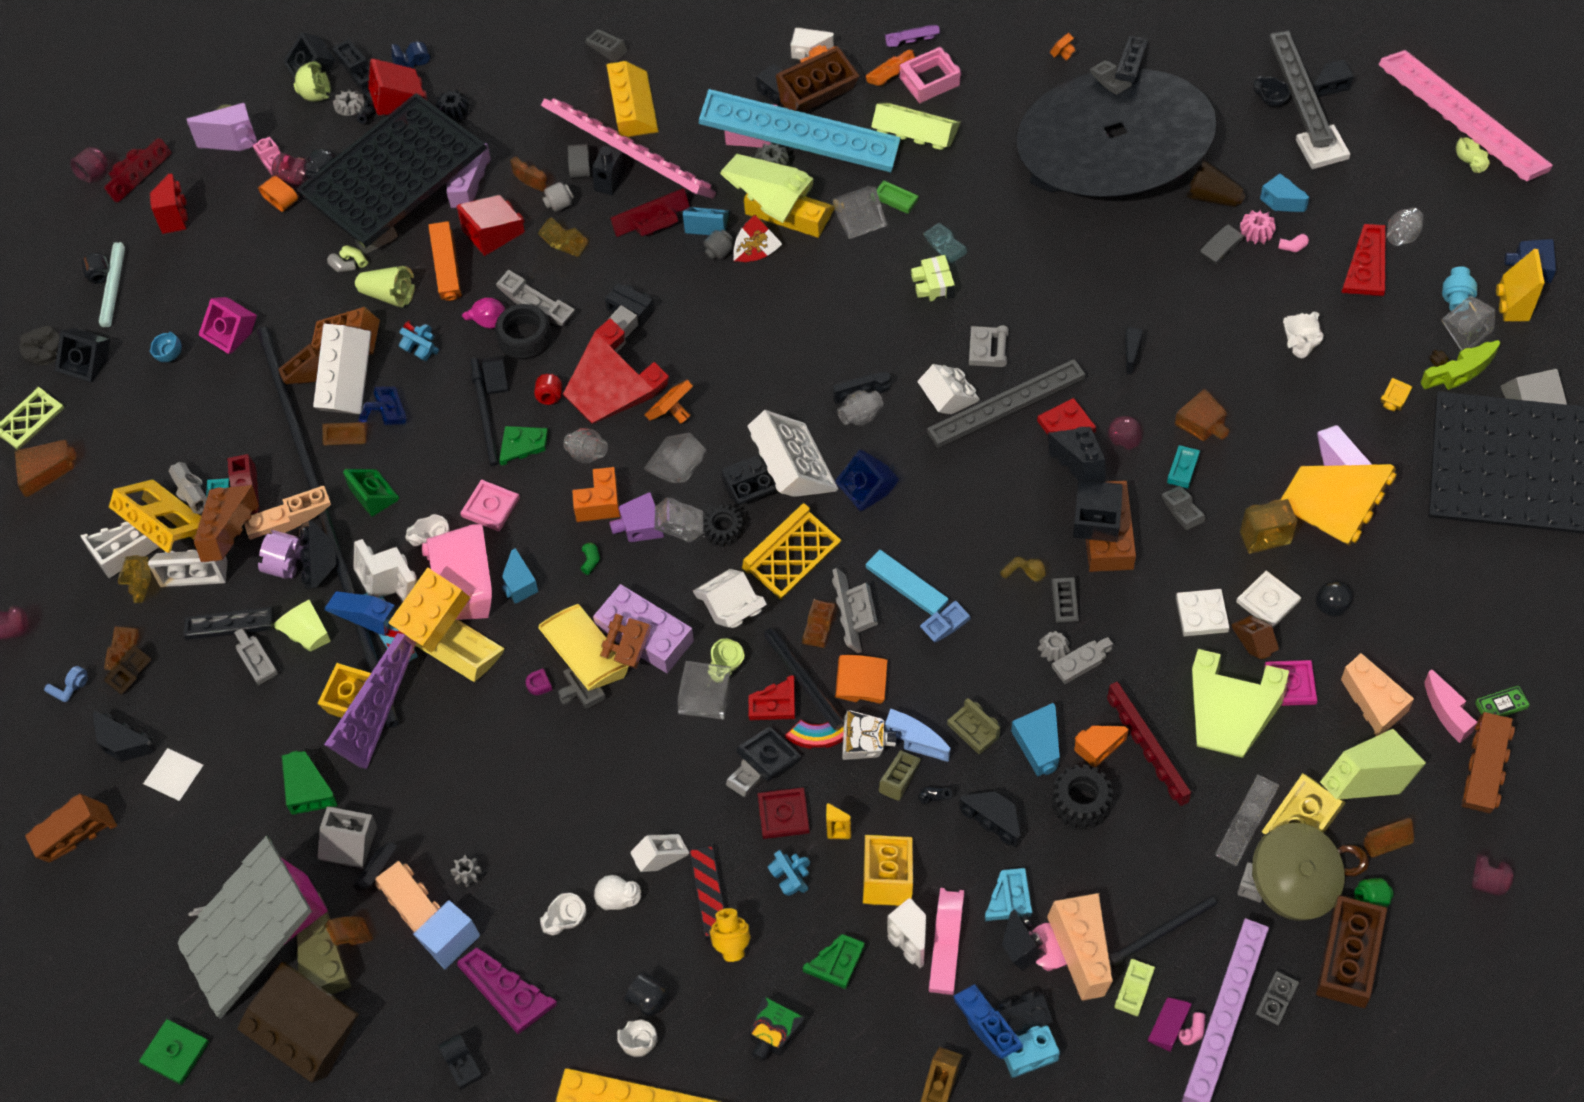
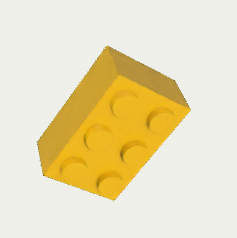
[389,568,471,653]

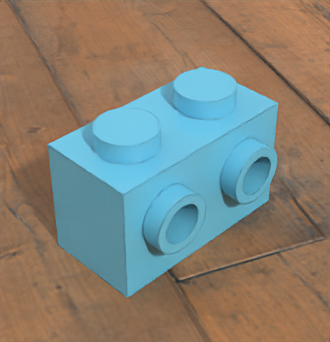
[1004,1026,1060,1078]

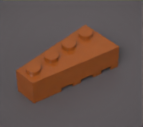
[194,485,259,562]
[1461,712,1515,813]

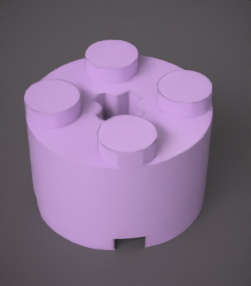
[258,530,303,579]

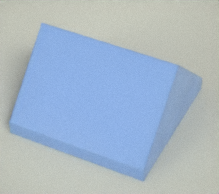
[413,900,480,969]

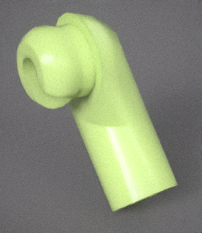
[339,245,368,268]

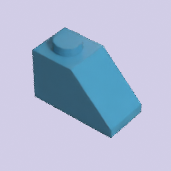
[502,548,539,604]

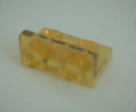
[118,555,151,603]

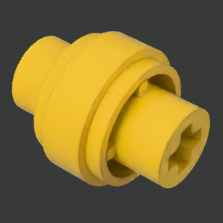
[710,908,750,962]

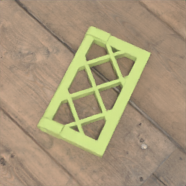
[0,387,64,450]

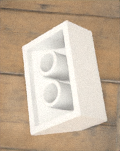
[148,550,228,587]

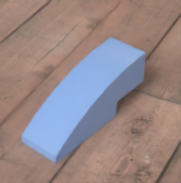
[885,709,950,762]

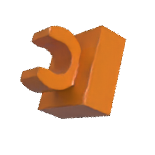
[1050,33,1075,60]

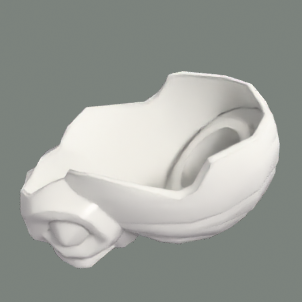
[405,514,449,546]
[594,875,641,910]
[540,893,586,936]

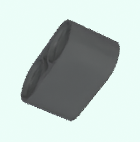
[568,144,590,178]

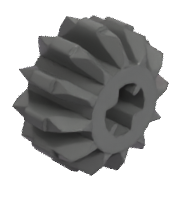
[755,142,789,166]

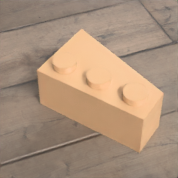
[1341,653,1414,736]
[375,861,441,932]

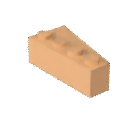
[1047,893,1112,1001]

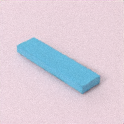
[866,550,948,615]

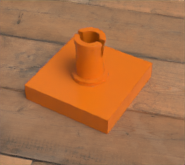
[644,380,693,424]

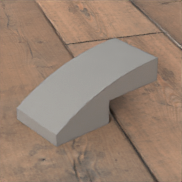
[726,759,762,797]

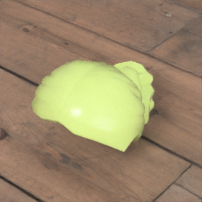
[1456,137,1490,173]
[708,638,745,683]

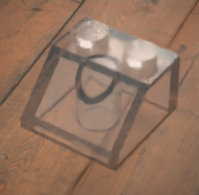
[832,186,887,239]
[644,433,706,484]
[678,661,731,720]

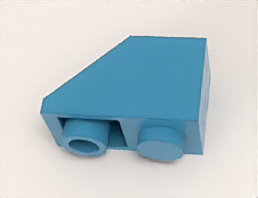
[1260,174,1309,212]

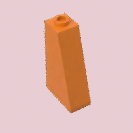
[428,221,462,301]

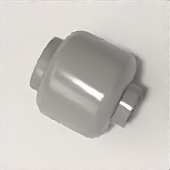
[542,182,573,212]

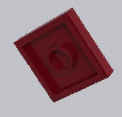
[758,787,810,839]

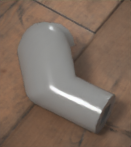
[327,253,356,272]

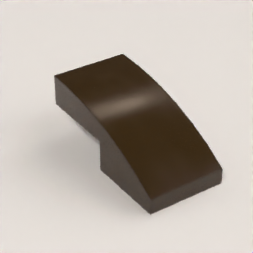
[104,643,151,695]

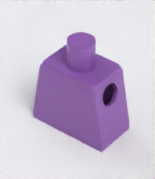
[609,493,664,542]

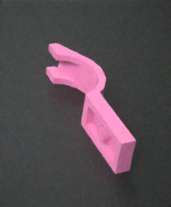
[929,888,964,995]

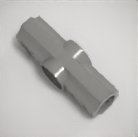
[168,462,207,514]

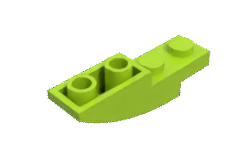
[1421,340,1500,390]

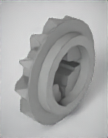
[333,89,365,116]

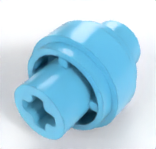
[1442,267,1477,313]

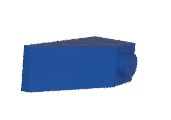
[325,591,395,636]

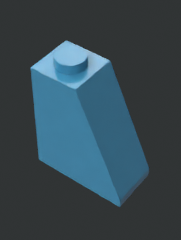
[1011,703,1059,776]

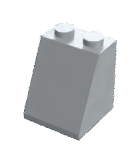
[1501,369,1567,405]

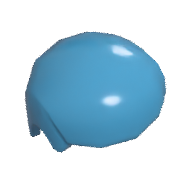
[150,332,182,362]

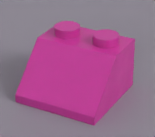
[199,297,257,354]

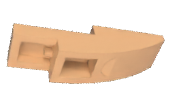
[244,486,331,540]

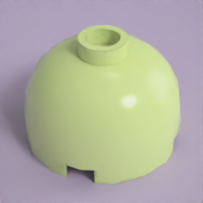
[294,61,330,102]

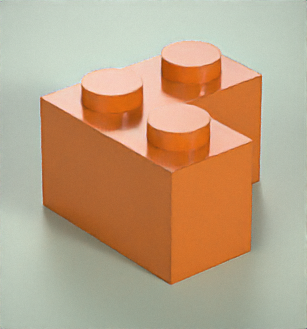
[572,467,620,522]

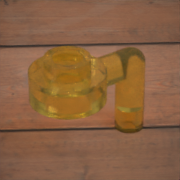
[1000,557,1046,582]

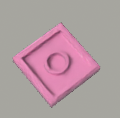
[461,480,520,532]

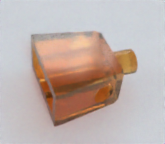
[1175,389,1229,441]

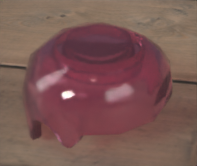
[1108,416,1142,449]

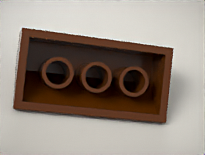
[776,46,860,113]

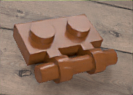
[600,613,652,669]

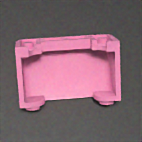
[422,524,492,620]

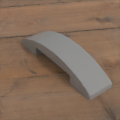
[496,270,575,326]

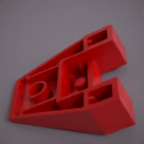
[563,318,669,424]

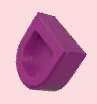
[526,668,552,695]

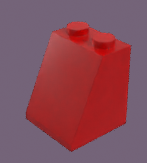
[368,59,427,115]
[456,195,525,256]

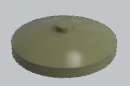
[1252,823,1344,921]

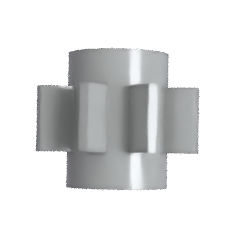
[451,855,482,887]

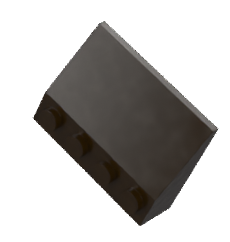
[237,962,359,1083]

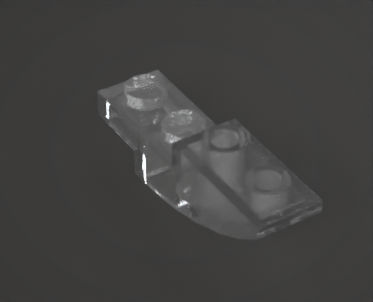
[1215,775,1279,867]

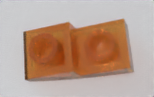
[510,156,547,192]
[802,600,835,648]
[104,627,139,670]
[325,917,373,945]

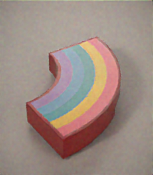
[785,720,844,749]

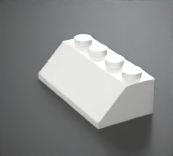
[313,324,371,415]

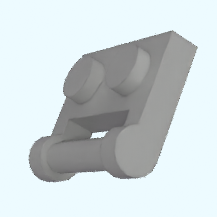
[969,326,1009,367]

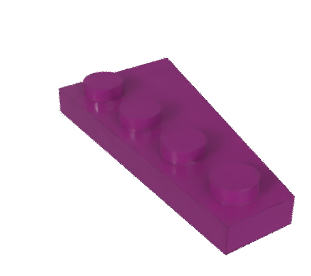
[457,948,557,1034]

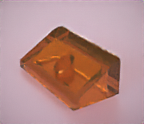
[322,422,367,445]
[1363,818,1414,857]

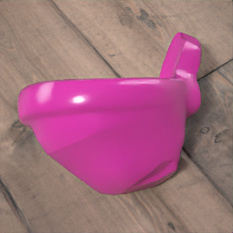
[462,298,505,329]

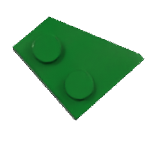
[499,426,548,465]
[803,934,865,989]

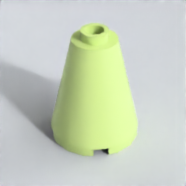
[355,266,415,307]

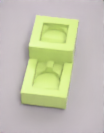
[1115,959,1155,1016]

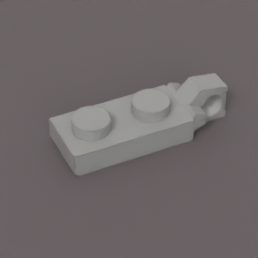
[234,628,278,685]
[1052,637,1113,684]

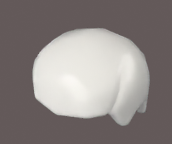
[618,1020,657,1057]

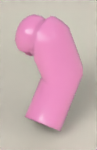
[1278,234,1309,252]
[1178,1013,1205,1045]

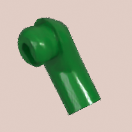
[580,543,600,575]

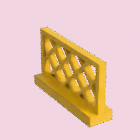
[742,503,841,599]

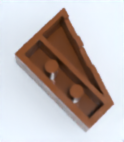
[25,794,117,863]

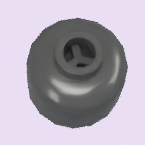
[703,229,734,260]

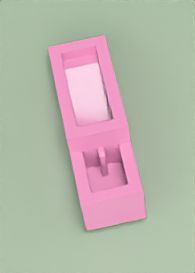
[1424,670,1477,743]

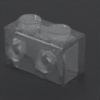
[654,497,703,542]

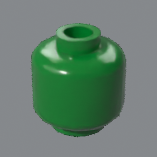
[1354,878,1393,908]

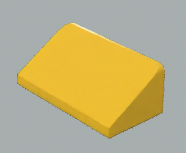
[826,804,851,839]

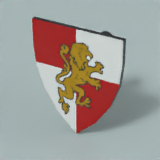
[734,215,782,262]

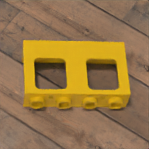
[109,479,201,553]

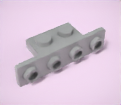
[832,568,878,653]

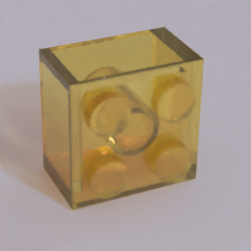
[1240,499,1297,554]

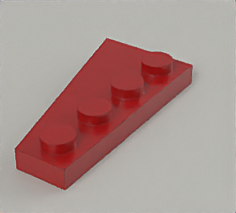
[1341,224,1385,296]

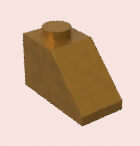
[921,1047,963,1102]

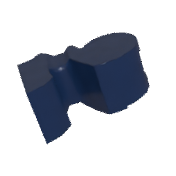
[391,42,430,68]

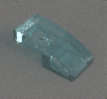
[924,223,967,263]

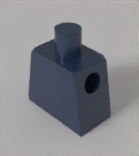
[1504,239,1556,283]

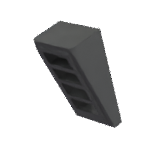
[585,29,627,62]
[1050,577,1079,623]

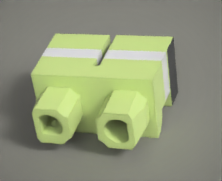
[911,255,955,302]

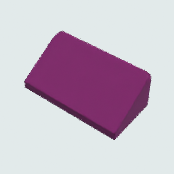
[1148,997,1191,1052]

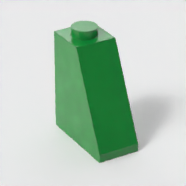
[282,751,338,815]

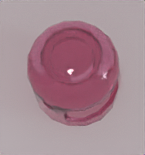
[70,147,108,182]
[271,153,306,185]
[0,606,28,640]
[1472,854,1514,896]

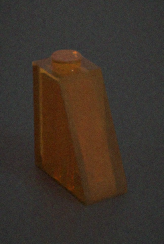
[15,439,76,497]

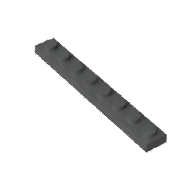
[1269,31,1334,147]
[927,359,1085,448]

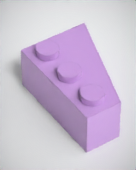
[447,143,491,208]

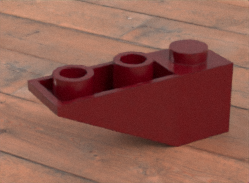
[227,454,260,515]

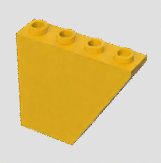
[1278,464,1397,546]

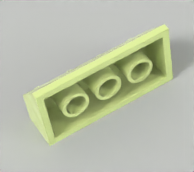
[871,103,960,150]

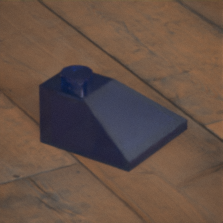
[835,450,899,511]

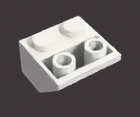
[917,364,980,414]
[887,898,926,968]

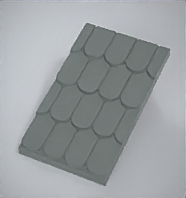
[178,836,328,1019]

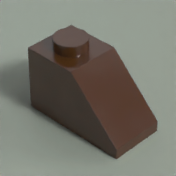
[278,344,320,384]
[1231,616,1279,659]

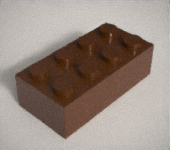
[1316,895,1387,1008]

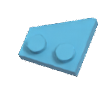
[985,868,1032,921]

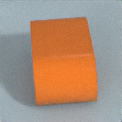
[258,176,298,212]

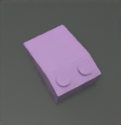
[187,103,257,151]

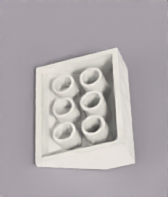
[748,410,838,497]

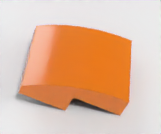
[835,655,887,704]

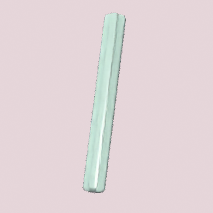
[99,242,125,327]

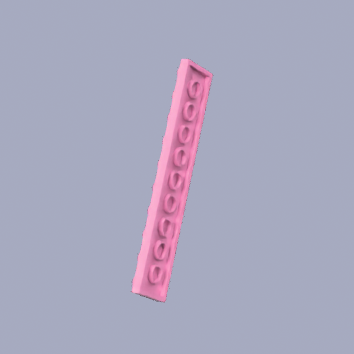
[1379,50,1553,181]
[541,98,716,199]

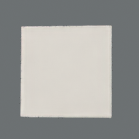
[143,748,203,801]

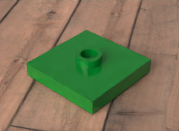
[139,1019,209,1085]

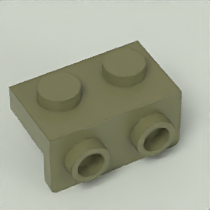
[947,698,1000,755]

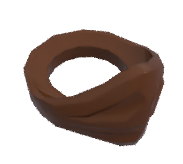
[1337,845,1369,876]

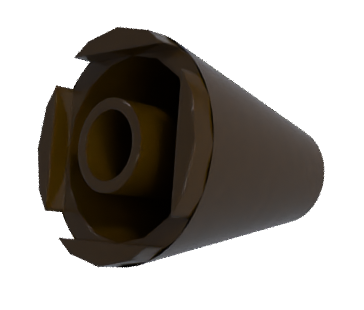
[1186,160,1245,207]

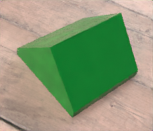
[343,469,399,517]

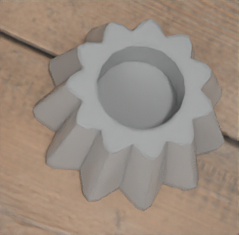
[1038,631,1070,662]

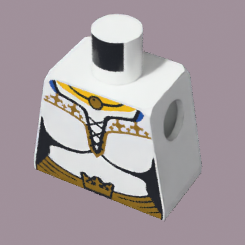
[842,711,896,760]

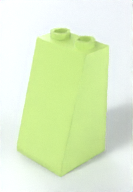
[1320,729,1426,800]

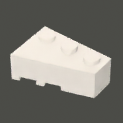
[81,522,159,578]

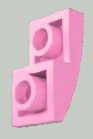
[252,137,290,175]

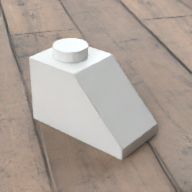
[791,28,834,60]
[630,834,689,872]

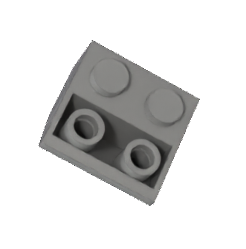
[318,807,377,869]

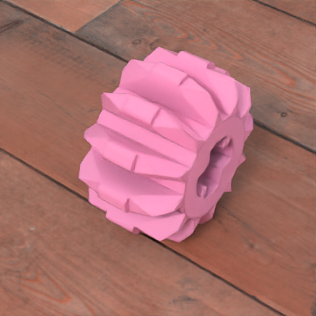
[1240,209,1276,245]

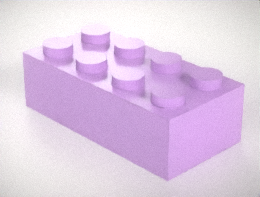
[593,584,694,673]

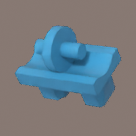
[399,324,440,361]
[768,850,810,896]

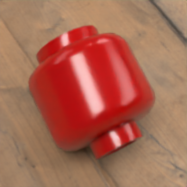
[534,374,562,405]

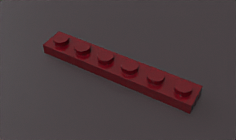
[1107,681,1191,806]

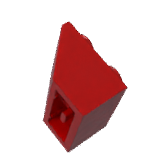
[150,174,188,234]

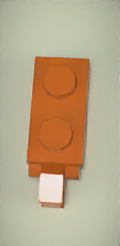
[866,50,915,86]

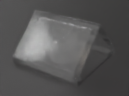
[1441,296,1495,351]

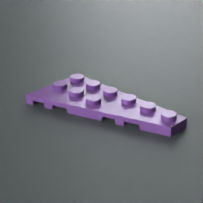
[324,633,416,769]

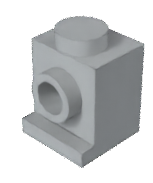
[1237,862,1262,902]

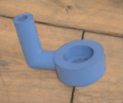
[44,666,88,702]

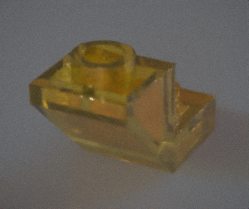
[538,218,589,257]

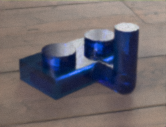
[359,387,407,425]

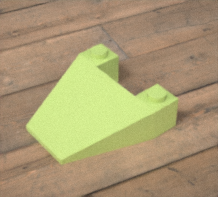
[1192,649,1289,758]

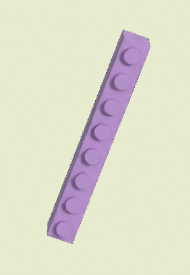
[1182,919,1269,1102]

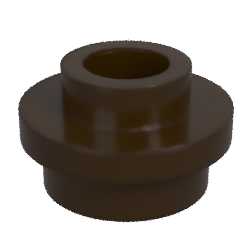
[1429,350,1449,367]

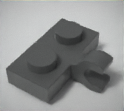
[558,668,606,709]

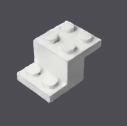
[354,539,417,603]
[693,569,767,628]

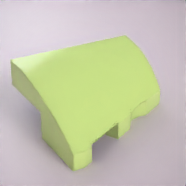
[273,600,331,652]

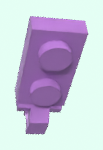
[885,25,940,46]

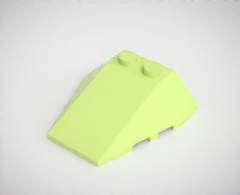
[720,154,813,223]

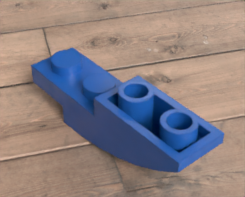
[954,985,1023,1059]

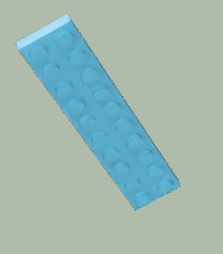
[699,89,900,172]

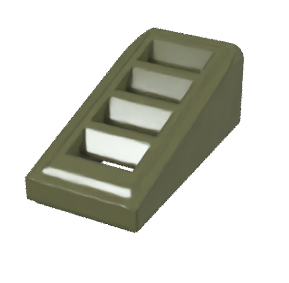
[879,750,921,801]

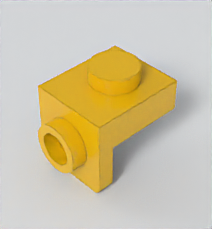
[1381,378,1412,411]

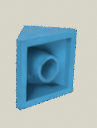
[683,207,729,235]

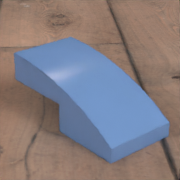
[920,600,971,643]

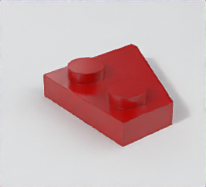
[1037,398,1096,435]
[748,676,795,720]

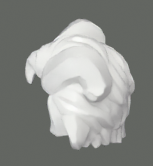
[1283,312,1324,358]

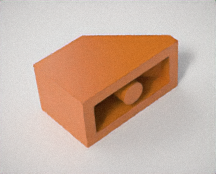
[1074,726,1128,768]

